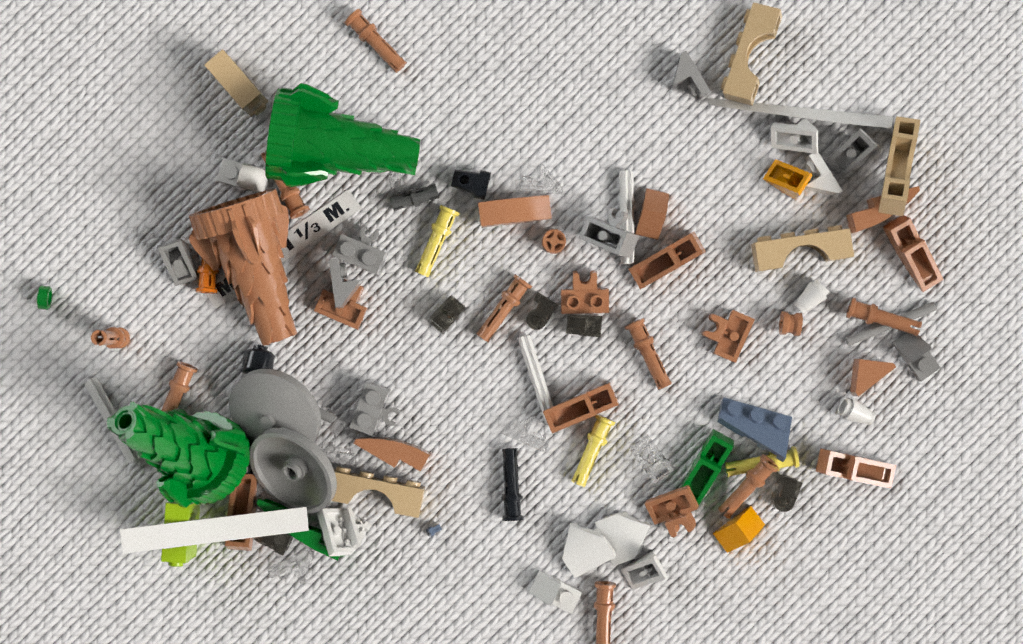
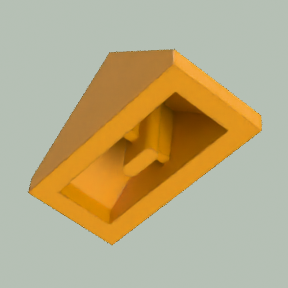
[763,159,813,199]
[712,505,765,553]

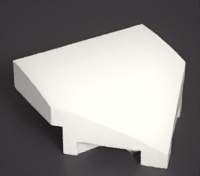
[317,506,372,556]
[595,512,651,566]
[562,522,616,578]

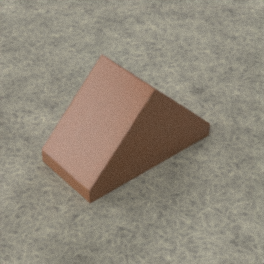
[635,188,669,240]
[850,359,896,397]

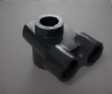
[451,170,491,200]

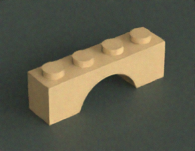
[721,2,782,106]
[878,116,921,216]
[751,225,854,272]
[331,466,425,518]

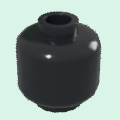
[242,345,275,375]

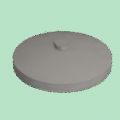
[229,369,321,445]
[250,428,337,513]

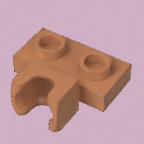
[561,270,609,314]
[314,279,368,330]
[701,310,755,363]
[644,485,699,538]

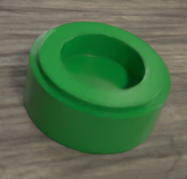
[37,285,52,310]

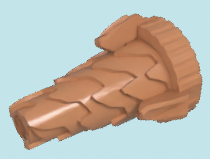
[189,189,297,346]

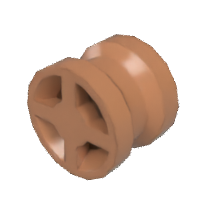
[542,229,566,254]
[779,311,803,336]

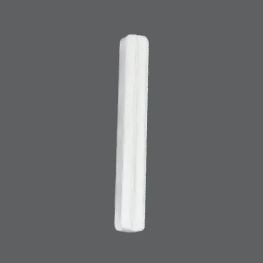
[619,170,635,264]
[518,335,553,426]
[84,377,140,464]

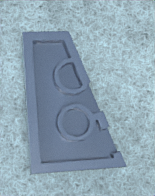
[717,398,792,462]

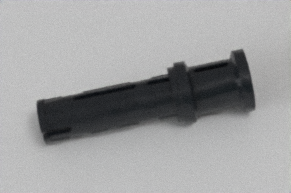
[501,448,524,521]

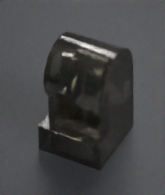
[526,292,558,330]
[428,295,466,335]
[566,314,603,337]
[771,472,803,512]
[254,533,294,556]

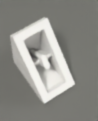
[621,551,668,590]

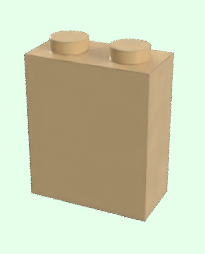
[205,49,269,117]

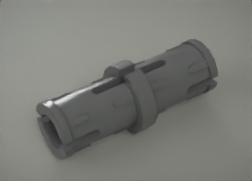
[390,184,439,212]

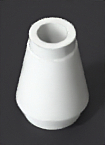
[794,279,830,314]
[838,397,876,425]

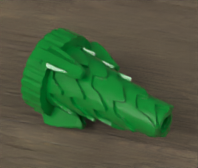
[265,83,420,187]
[107,401,250,508]

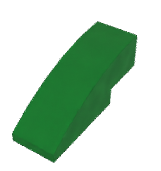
[680,429,734,505]

